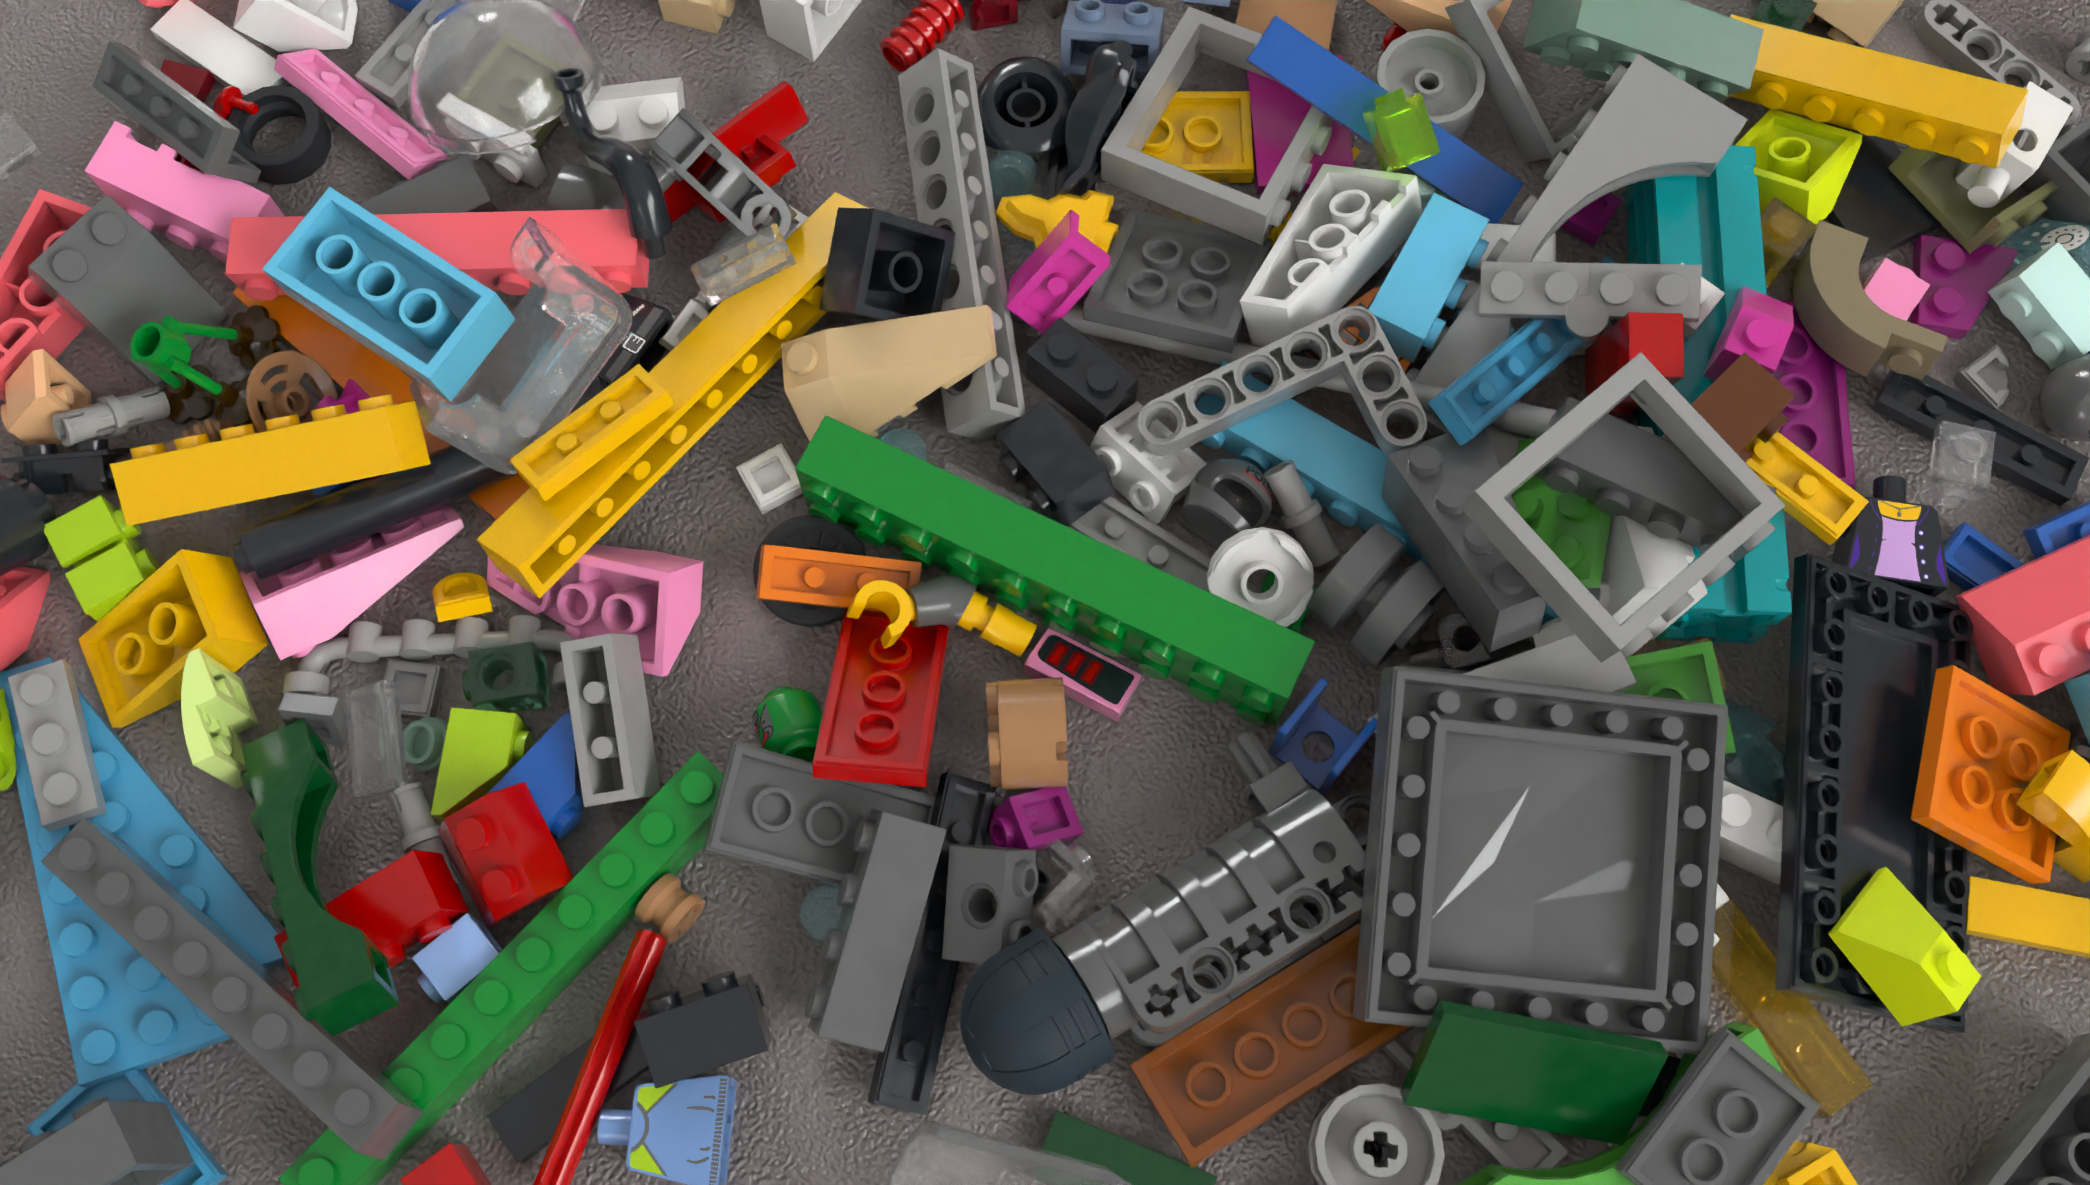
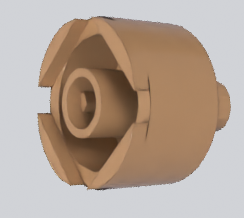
[986,677,1068,790]

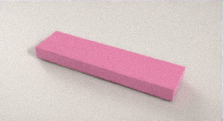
[274,48,450,180]

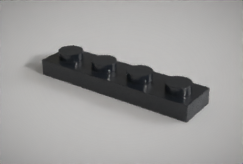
[1870,369,2089,506]

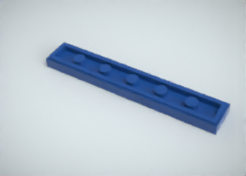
[1246,16,1524,224]

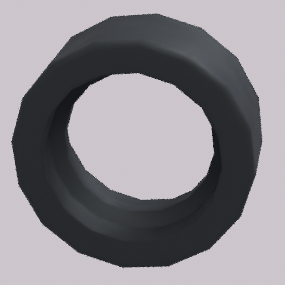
[227,85,331,185]

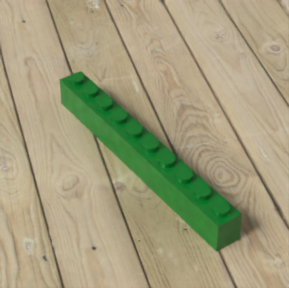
[278,751,723,1185]

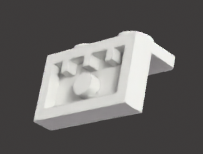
[1089,401,1207,525]

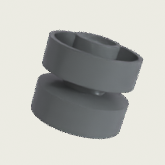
[1306,523,1446,668]

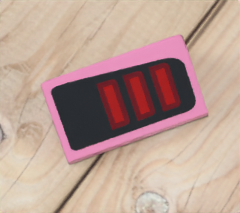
[1024,628,1142,723]

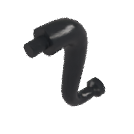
[552,68,673,259]

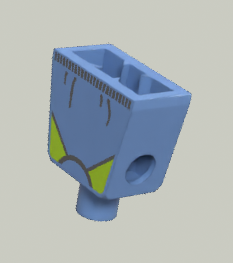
[597,1075,738,1185]

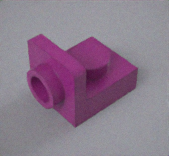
[990,787,1084,851]

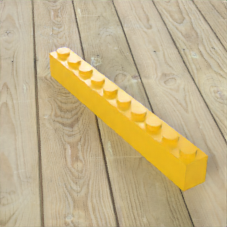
[476,192,868,599]

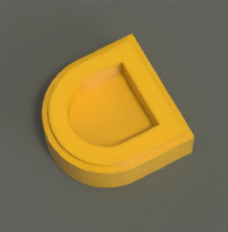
[432,572,493,622]

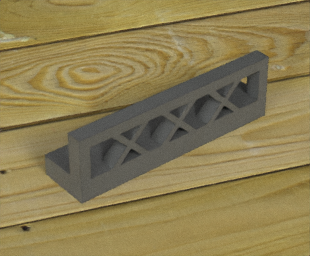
[93,41,261,184]

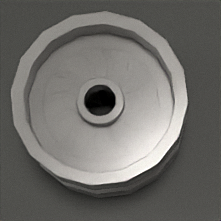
[1374,28,1486,141]
[1304,1083,1445,1185]

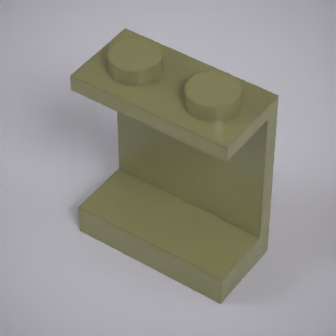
[1888,146,2058,254]

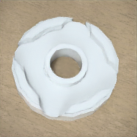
[1206,527,1314,627]

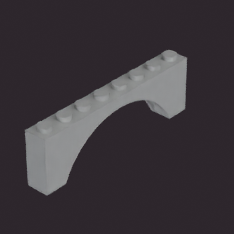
[1406,54,1747,468]

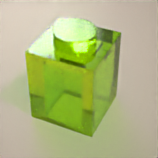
[1363,87,1441,171]

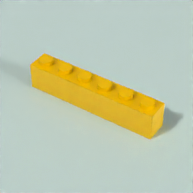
[1727,14,2028,169]
[110,394,431,526]

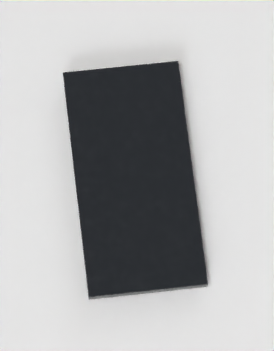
[1776,553,1973,1033]

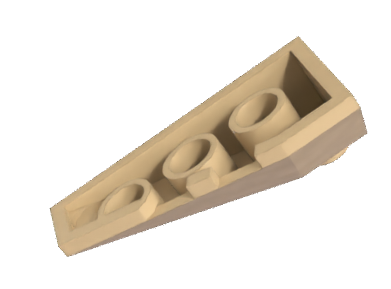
[781,305,997,442]

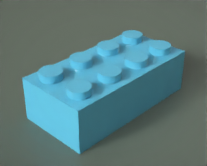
[262,187,515,402]

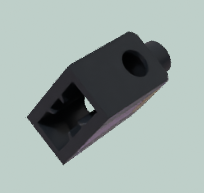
[1832,476,1949,597]

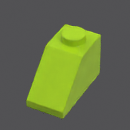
[430,707,533,822]

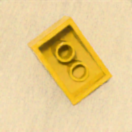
[78,549,268,728]

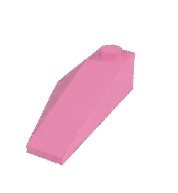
[239,504,465,660]
[487,544,704,677]

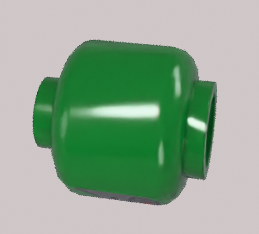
[752,686,823,763]

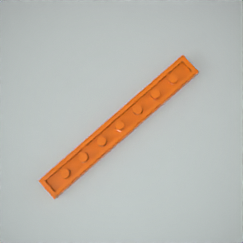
[232,287,530,521]

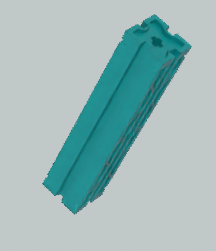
[1624,144,1792,644]

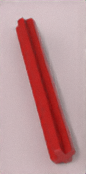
[533,929,667,1185]

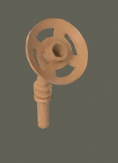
[130,351,339,460]

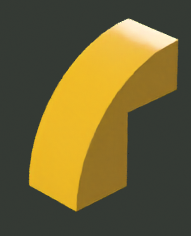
[2016,750,2090,884]

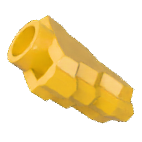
[996,190,1119,254]

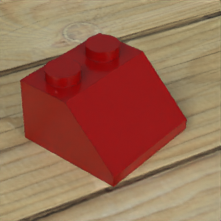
[438,782,574,929]

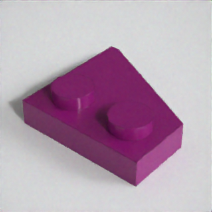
[1911,235,2017,339]

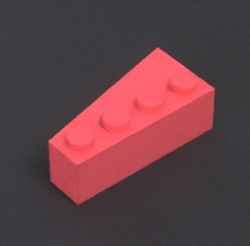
[0,189,92,402]

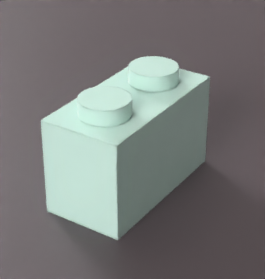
[1988,242,2090,369]

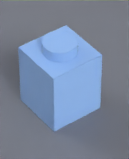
[412,913,503,1003]

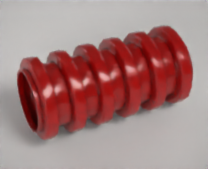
[880,0,964,72]

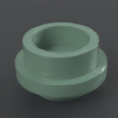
[400,717,448,771]

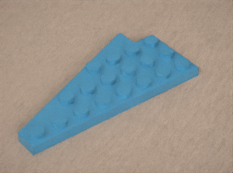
[0,657,285,1088]

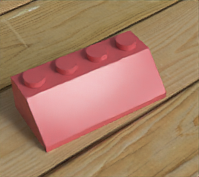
[1955,535,2090,696]

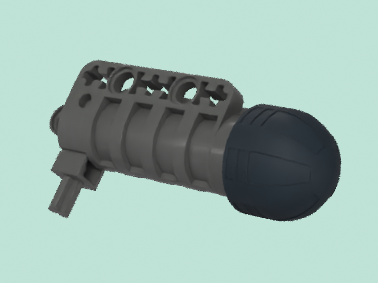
[960,730,1371,1095]

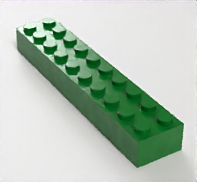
[795,415,1315,727]

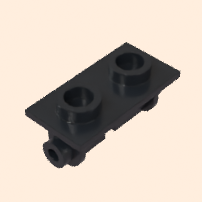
[1,439,130,495]

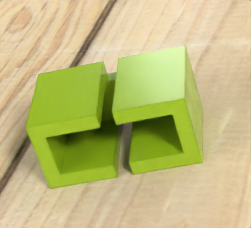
[43,495,160,621]

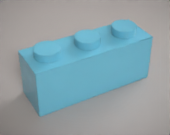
[1358,193,1490,363]

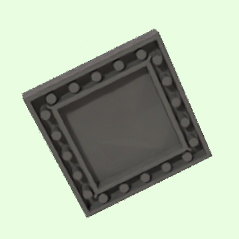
[1353,666,1728,1054]

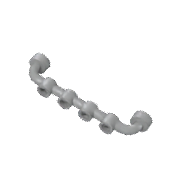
[282,615,576,699]

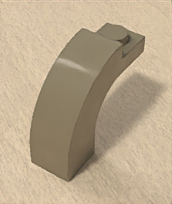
[1792,220,1948,380]

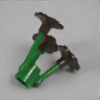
[130,305,281,430]

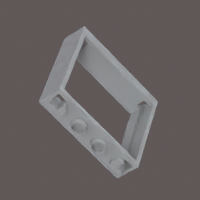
[1445,0,1609,164]
[1101,6,1333,245]
[1460,352,1786,663]

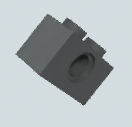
[942,845,1038,964]

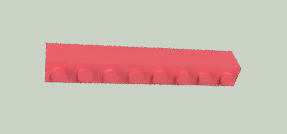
[225,209,649,300]

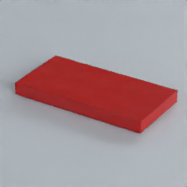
[812,610,950,787]

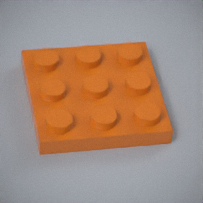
[1911,665,2071,884]

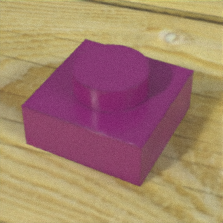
[1561,193,1622,246]

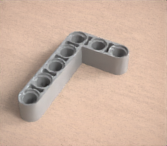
[1138,306,1427,456]

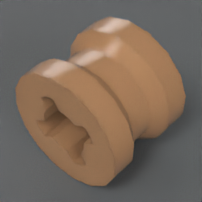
[634,872,706,944]

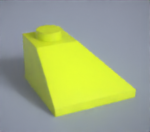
[1735,109,1862,239]
[1828,867,1981,1027]

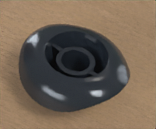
[977,56,1077,155]

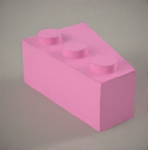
[85,121,284,263]

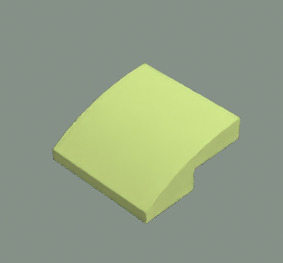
[181,648,259,789]

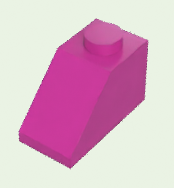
[1703,285,1794,381]

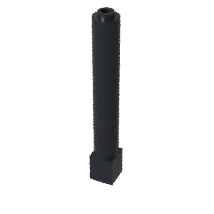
[232,376,604,580]

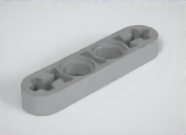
[1914,0,2081,138]

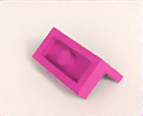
[1006,210,1110,334]

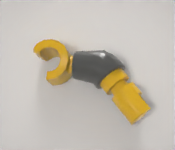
[846,574,1037,657]

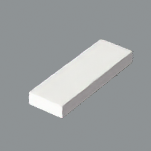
[150,0,290,98]

